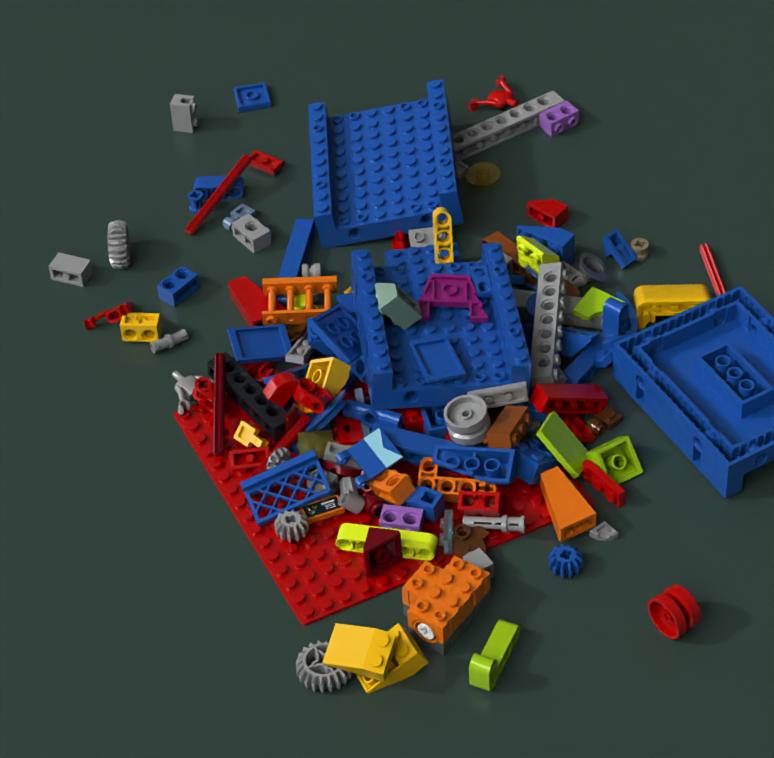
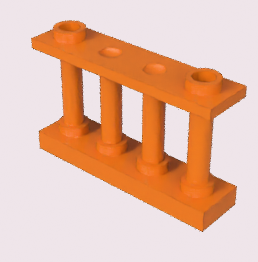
[262,276,338,325]

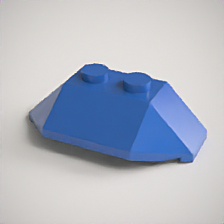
[523,321,600,358]

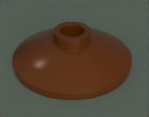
[286,323,306,346]

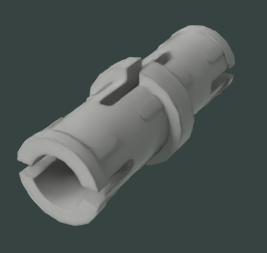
[150,329,188,354]

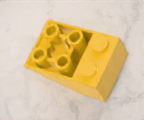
[356,623,429,694]

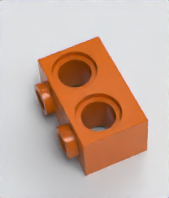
[368,469,416,506]

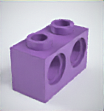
[539,100,579,137]
[379,504,424,532]

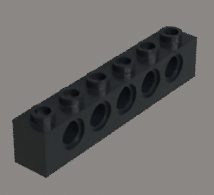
[207,352,294,441]

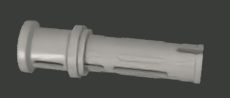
[463,514,525,534]

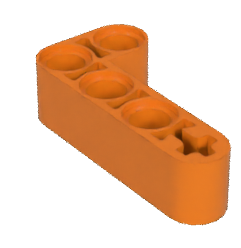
[418,457,497,503]

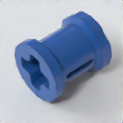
[188,190,204,213]

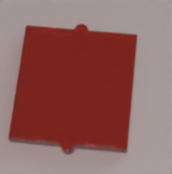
[285,402,305,434]

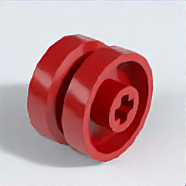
[647,584,701,640]

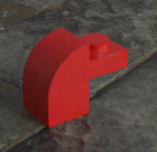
[262,372,299,408]

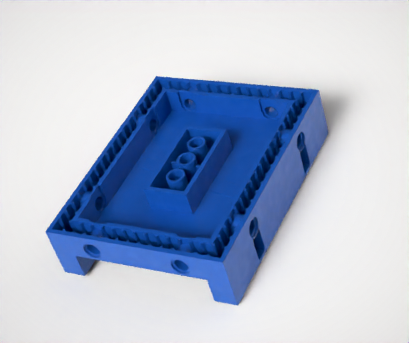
[308,79,464,249]
[351,243,532,410]
[612,286,774,499]

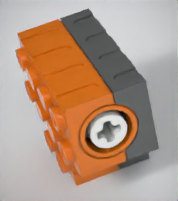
[402,556,491,656]

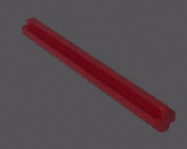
[213,353,226,457]

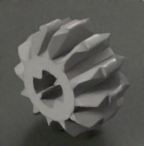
[274,508,309,543]

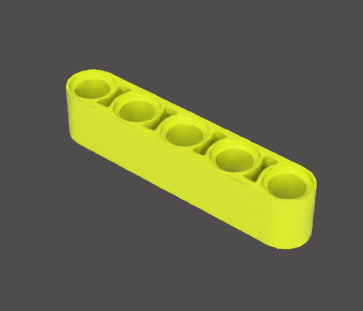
[335,523,438,561]

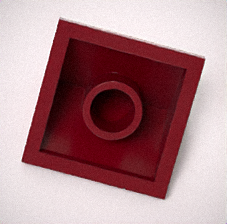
[363,527,402,579]

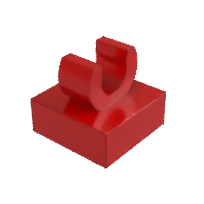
[254,365,279,388]

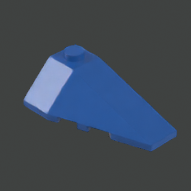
[432,445,517,485]

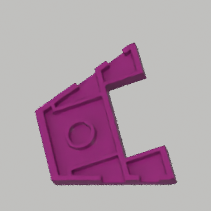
[417,274,488,323]

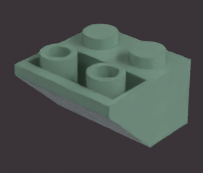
[375,283,422,330]

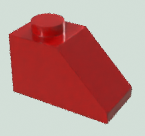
[527,199,568,228]

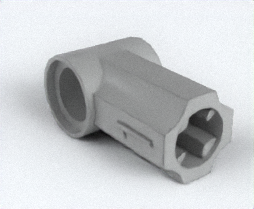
[338,476,365,514]

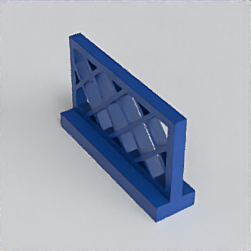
[240,449,332,527]

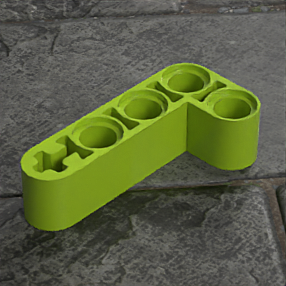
[469,619,521,692]

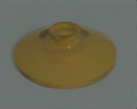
[465,162,500,186]

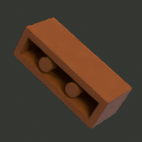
[487,405,532,449]

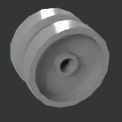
[444,394,492,446]

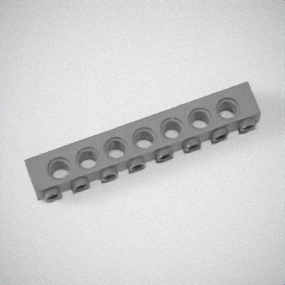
[453,91,565,161]
[530,262,568,390]

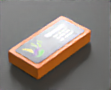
[300,494,345,524]

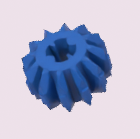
[548,544,583,578]

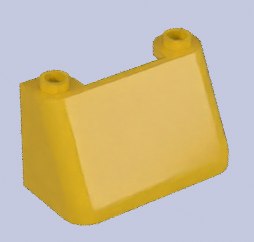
[634,284,712,330]

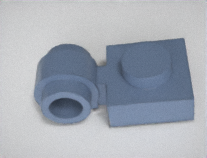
[223,203,256,232]

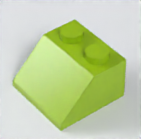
[585,436,643,484]

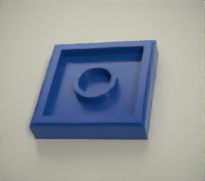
[233,82,272,112]

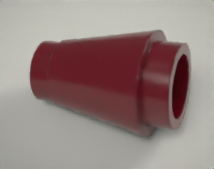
[361,492,386,519]

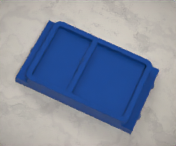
[227,324,292,364]
[408,334,466,384]

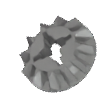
[266,447,291,470]

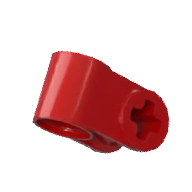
[192,377,229,413]
[293,378,333,414]

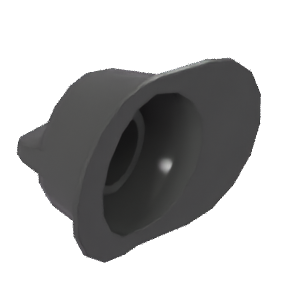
[577,253,607,282]

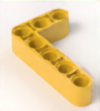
[432,207,454,264]

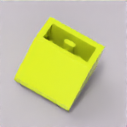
[516,235,560,275]

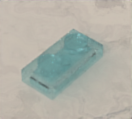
[439,510,453,554]

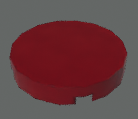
[322,460,362,477]

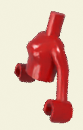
[467,75,519,111]
[83,301,134,330]

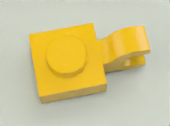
[233,420,269,447]

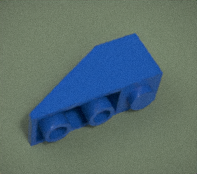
[382,486,445,523]

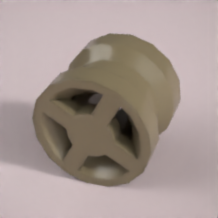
[630,238,649,261]

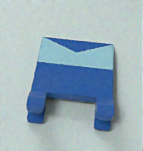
[336,428,403,489]

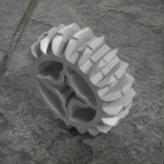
[107,220,131,269]
[296,639,352,694]

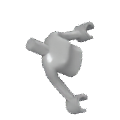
[172,370,214,415]

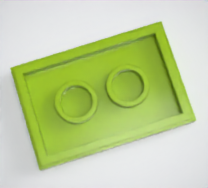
[536,411,588,479]

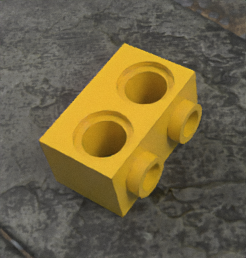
[120,312,162,342]

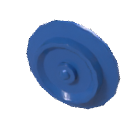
[305,390,346,432]

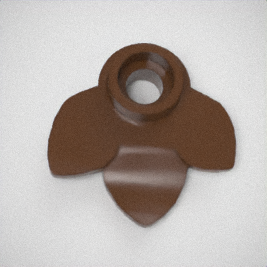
[453,524,489,559]

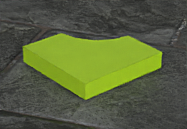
[572,286,625,322]

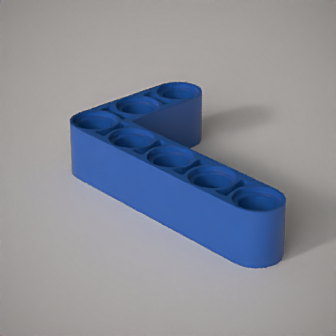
[563,297,628,384]

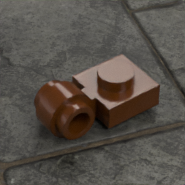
[586,406,623,436]

